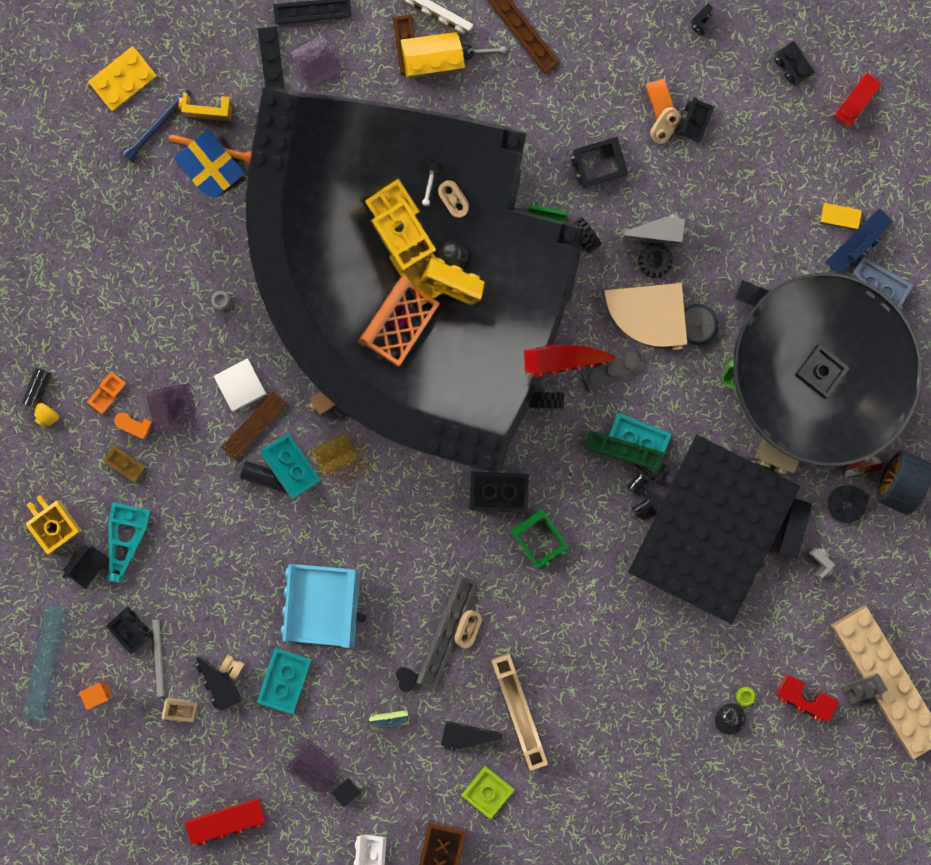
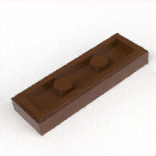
[392,14,415,74]

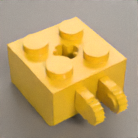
[25,495,82,555]

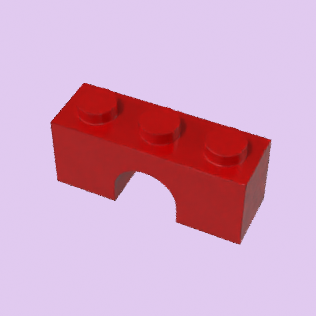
[775,674,839,723]

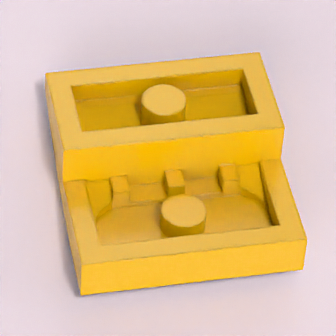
[365,178,419,229]

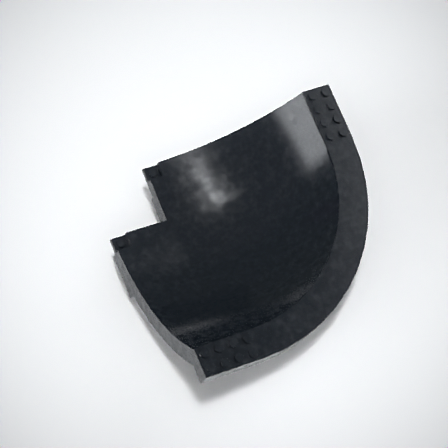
[246,86,584,474]

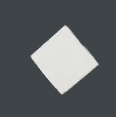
[214,358,267,412]

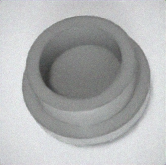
[211,291,230,310]

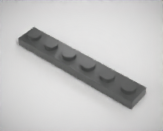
[417,575,478,689]

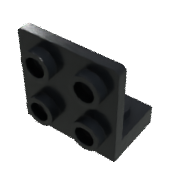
[62,545,109,589]

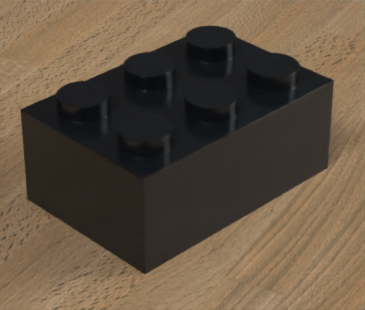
[469,471,529,513]

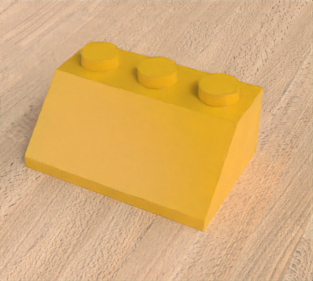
[400,32,465,78]
[419,257,484,306]

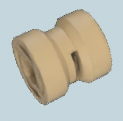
[219,655,245,680]

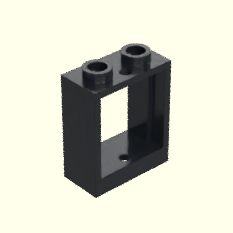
[570,137,628,188]

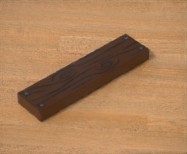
[221,391,288,460]

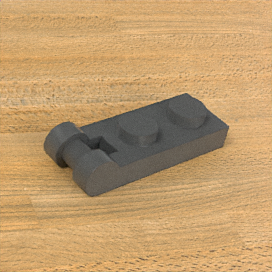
[841,673,888,704]

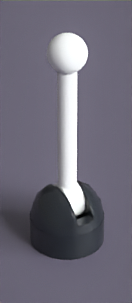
[422,159,442,206]

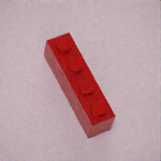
[185,797,266,846]

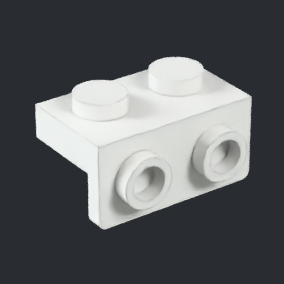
[354,834,387,865]

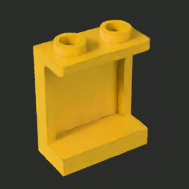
[179,93,233,122]

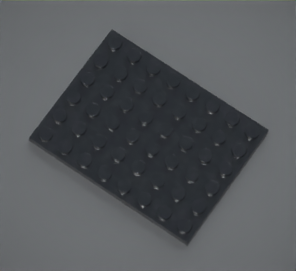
[627,434,800,625]

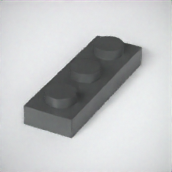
[583,351,643,390]

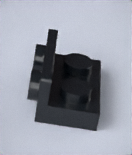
[774,41,815,86]
[106,607,153,654]

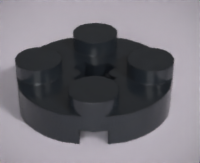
[828,485,867,523]

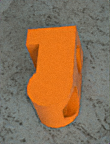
[114,412,153,440]

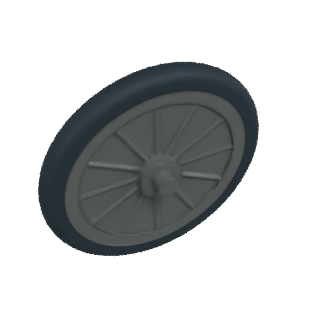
[684,304,718,344]

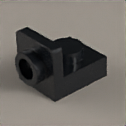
[690,3,713,35]

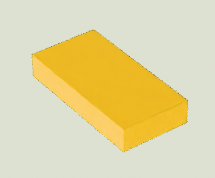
[820,203,862,230]

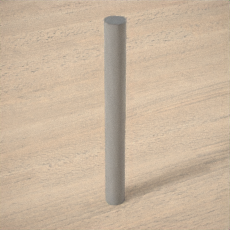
[152,619,165,697]

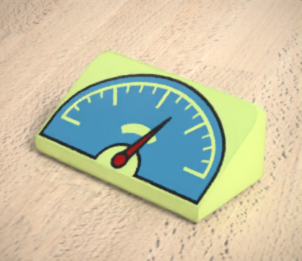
[369,710,410,730]

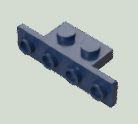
[826,209,893,274]

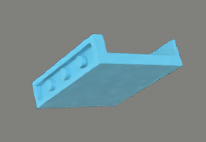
[281,564,360,648]

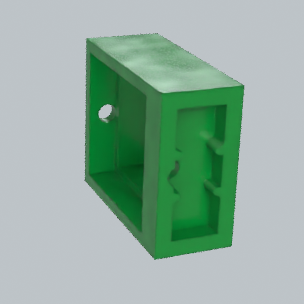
[510,509,568,569]

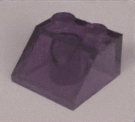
[146,383,198,430]

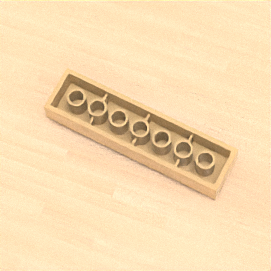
[830,606,931,760]

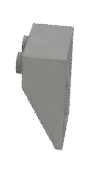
[622,214,685,246]

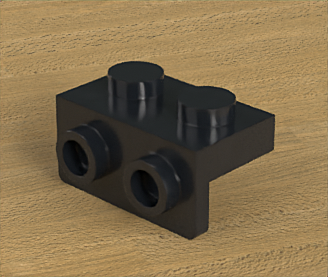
[677,97,715,143]

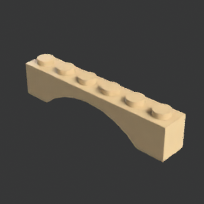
[491,653,548,771]

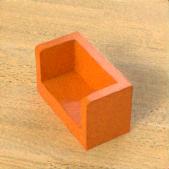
[79,680,113,710]

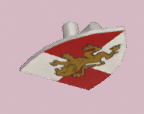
[844,455,883,477]

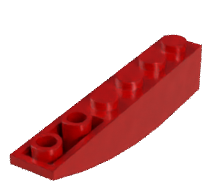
[523,345,615,377]

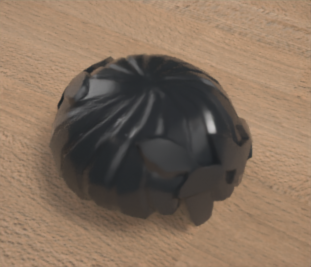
[438,240,469,269]
[714,703,745,735]

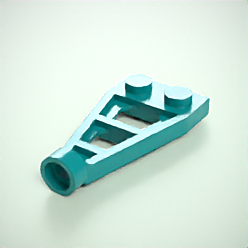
[108,502,151,583]

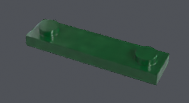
[584,430,664,471]

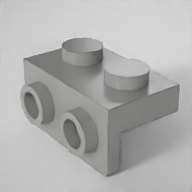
[808,548,835,579]

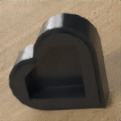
[396,667,419,692]

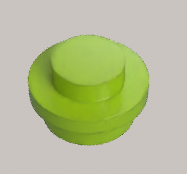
[736,687,756,706]

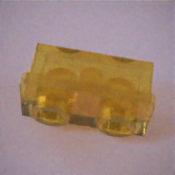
[311,433,357,475]

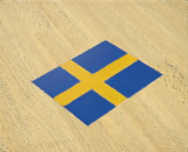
[173,129,244,198]

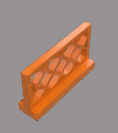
[358,276,440,367]

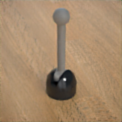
[461,45,507,60]

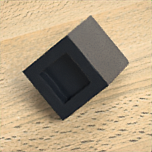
[331,778,362,807]

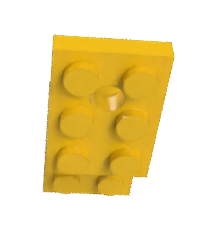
[371,200,442,306]

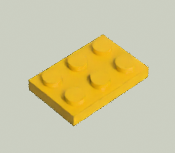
[88,46,157,112]

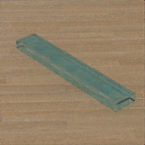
[23,603,65,720]

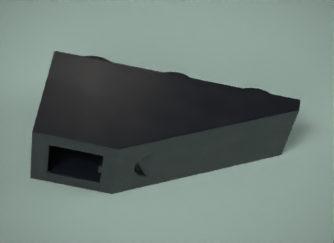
[195,656,242,711]

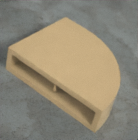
[605,283,687,350]

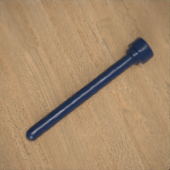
[121,89,190,163]

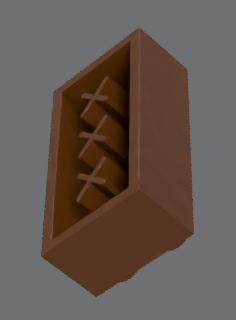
[419,820,466,865]

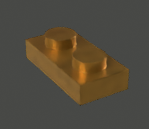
[103,445,146,483]

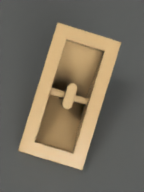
[161,697,198,722]

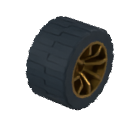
[877,450,931,515]

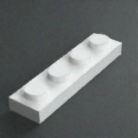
[404,0,473,34]

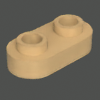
[650,107,681,144]
[438,180,469,217]
[454,610,482,648]

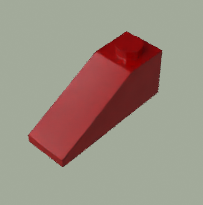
[832,72,882,129]

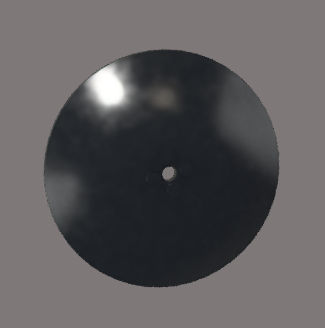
[733,273,922,466]

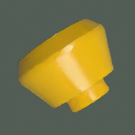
[34,403,59,427]

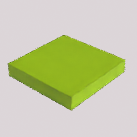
[461,766,515,820]

